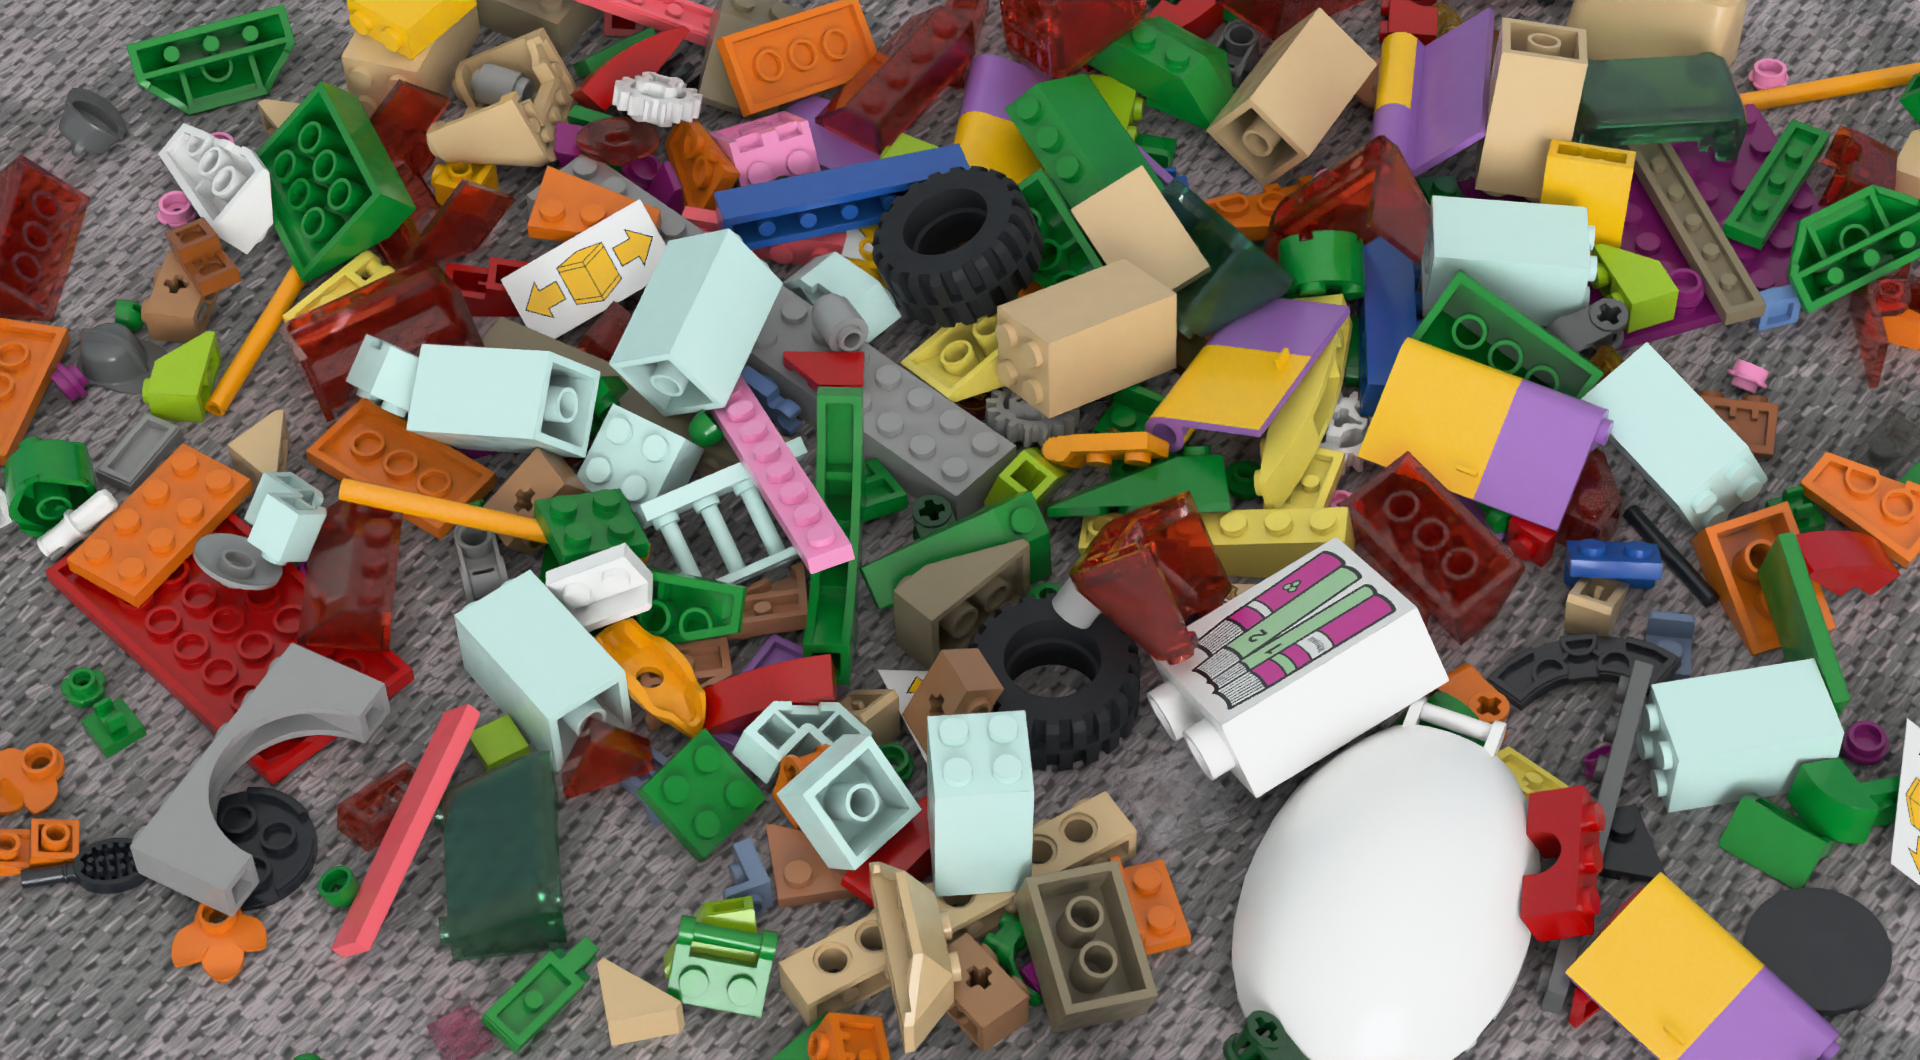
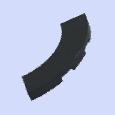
[1485,633,1681,711]

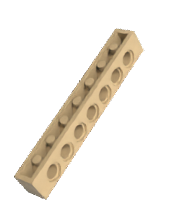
[778,791,1137,1027]

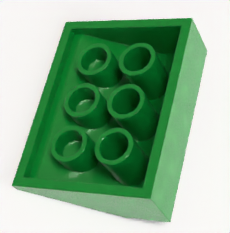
[256,81,416,282]

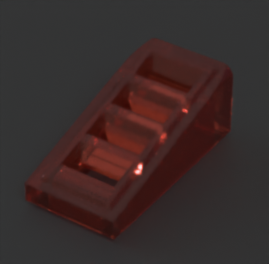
[337,762,416,852]

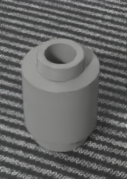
[470,62,534,105]
[812,293,869,352]

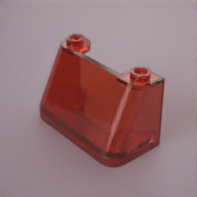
[1000,0,1147,81]
[1069,490,1233,665]

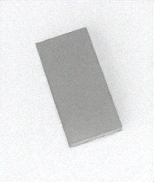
[95,412,183,494]

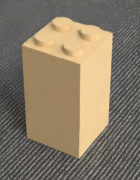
[341,5,481,129]
[1206,7,1377,186]
[1475,17,1588,203]
[995,258,1177,419]

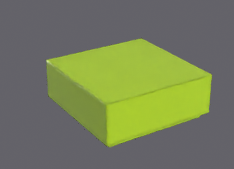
[468,714,531,775]

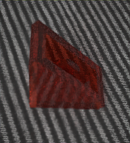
[561,716,655,800]

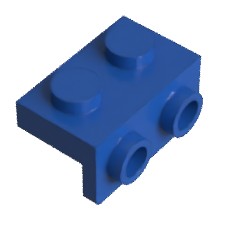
[1563,539,1663,589]

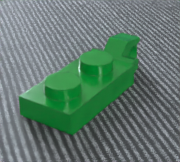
[481,936,600,1054]

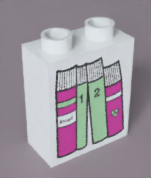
[1147,537,1449,798]

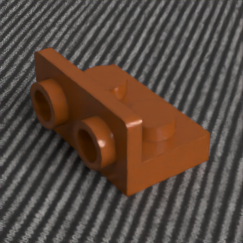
[1698,390,1779,459]

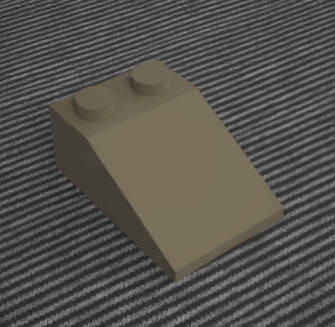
[697,0,802,119]
[893,539,1030,671]

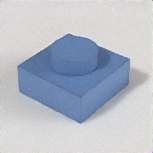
[1751,284,1801,331]

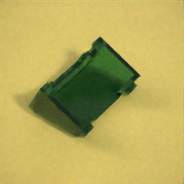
[1571,52,1748,161]
[1161,177,1297,339]
[434,750,569,962]

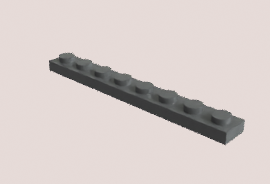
[1536,660,1654,1014]

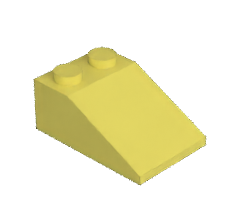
[900,297,1019,403]

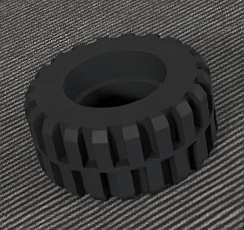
[872,166,1044,328]
[967,593,1141,771]

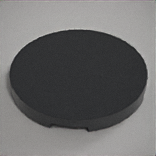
[217,787,318,911]
[1743,887,1892,1018]

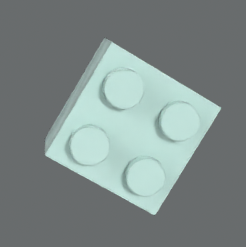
[577,404,704,513]
[776,734,922,870]

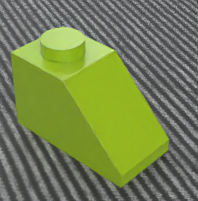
[142,331,222,423]

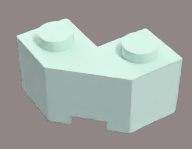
[782,251,902,343]
[346,334,419,418]
[244,472,327,565]
[732,701,873,784]

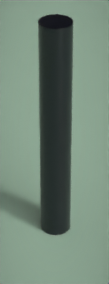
[1623,505,1720,608]

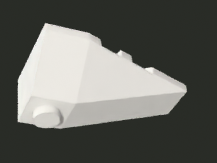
[158,123,273,254]

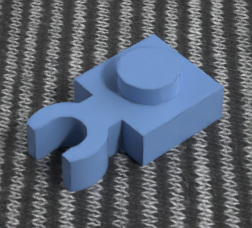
[741,365,802,436]

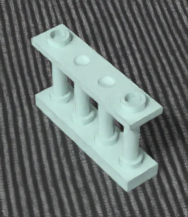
[634,436,808,585]

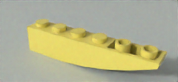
[1254,294,1353,509]
[1078,507,1355,578]

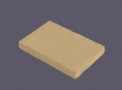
[1070,165,1211,293]

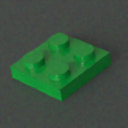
[533,488,650,566]
[636,728,766,861]

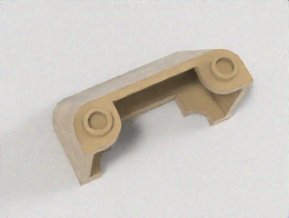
[1566,0,1748,100]
[426,27,578,167]

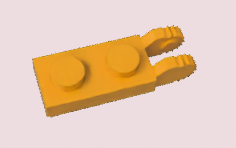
[1041,432,1169,470]

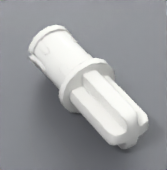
[37,489,118,561]

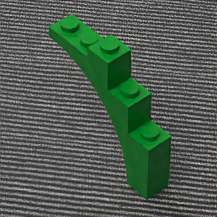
[803,387,866,686]

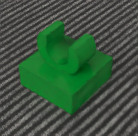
[1764,485,1826,534]
[81,696,147,758]

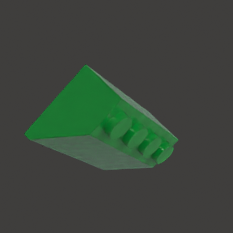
[1005,73,1169,209]
[1411,270,1604,399]

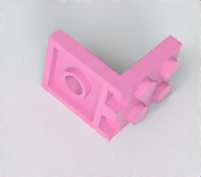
[708,111,821,188]

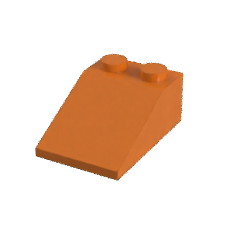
[1690,501,1837,656]

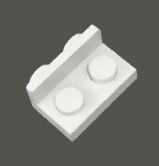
[545,543,653,632]

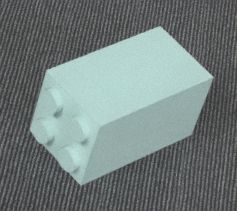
[1420,195,1597,326]
[609,228,783,417]
[1581,342,1769,534]
[406,344,601,458]
[454,570,633,772]
[1636,658,1844,813]
[927,710,1034,897]

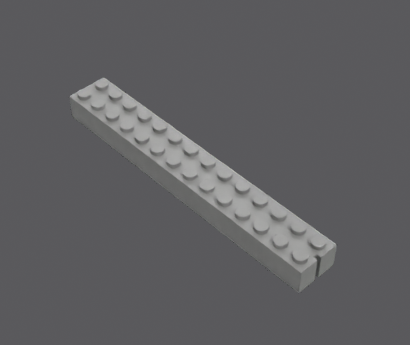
[526,151,1016,521]

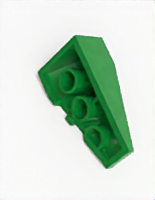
[1017,168,1105,288]
[1043,445,1231,517]
[859,491,1052,609]
[589,565,747,644]

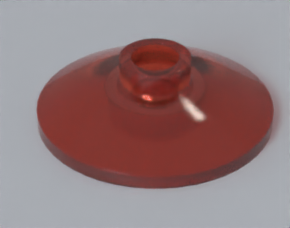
[576,117,659,165]

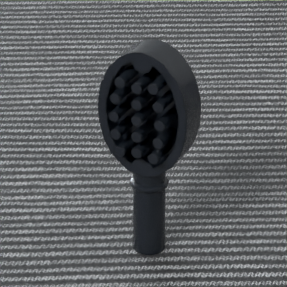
[21,838,148,894]

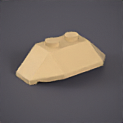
[869,861,962,1053]

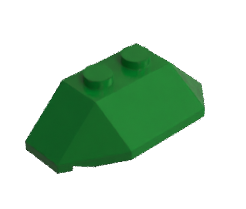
[126,4,295,116]
[1078,16,1234,130]
[1787,184,1920,314]

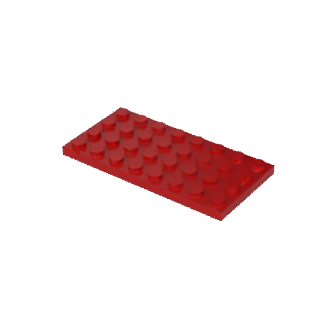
[45,512,415,786]

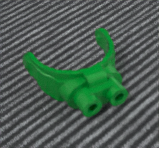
[983,912,1043,1007]

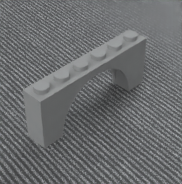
[130,643,391,917]

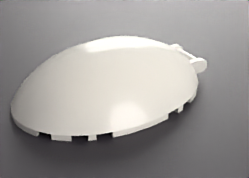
[1232,696,1541,1060]

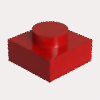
[1506,516,1556,568]

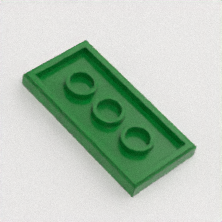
[1757,532,1851,717]

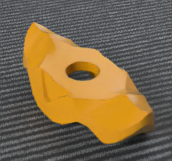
[594,617,706,738]

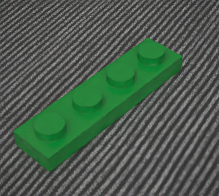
[1723,119,1831,250]

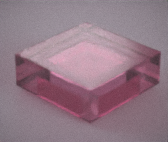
[426,1003,494,1060]

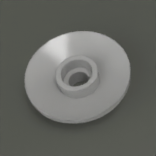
[193,533,283,590]

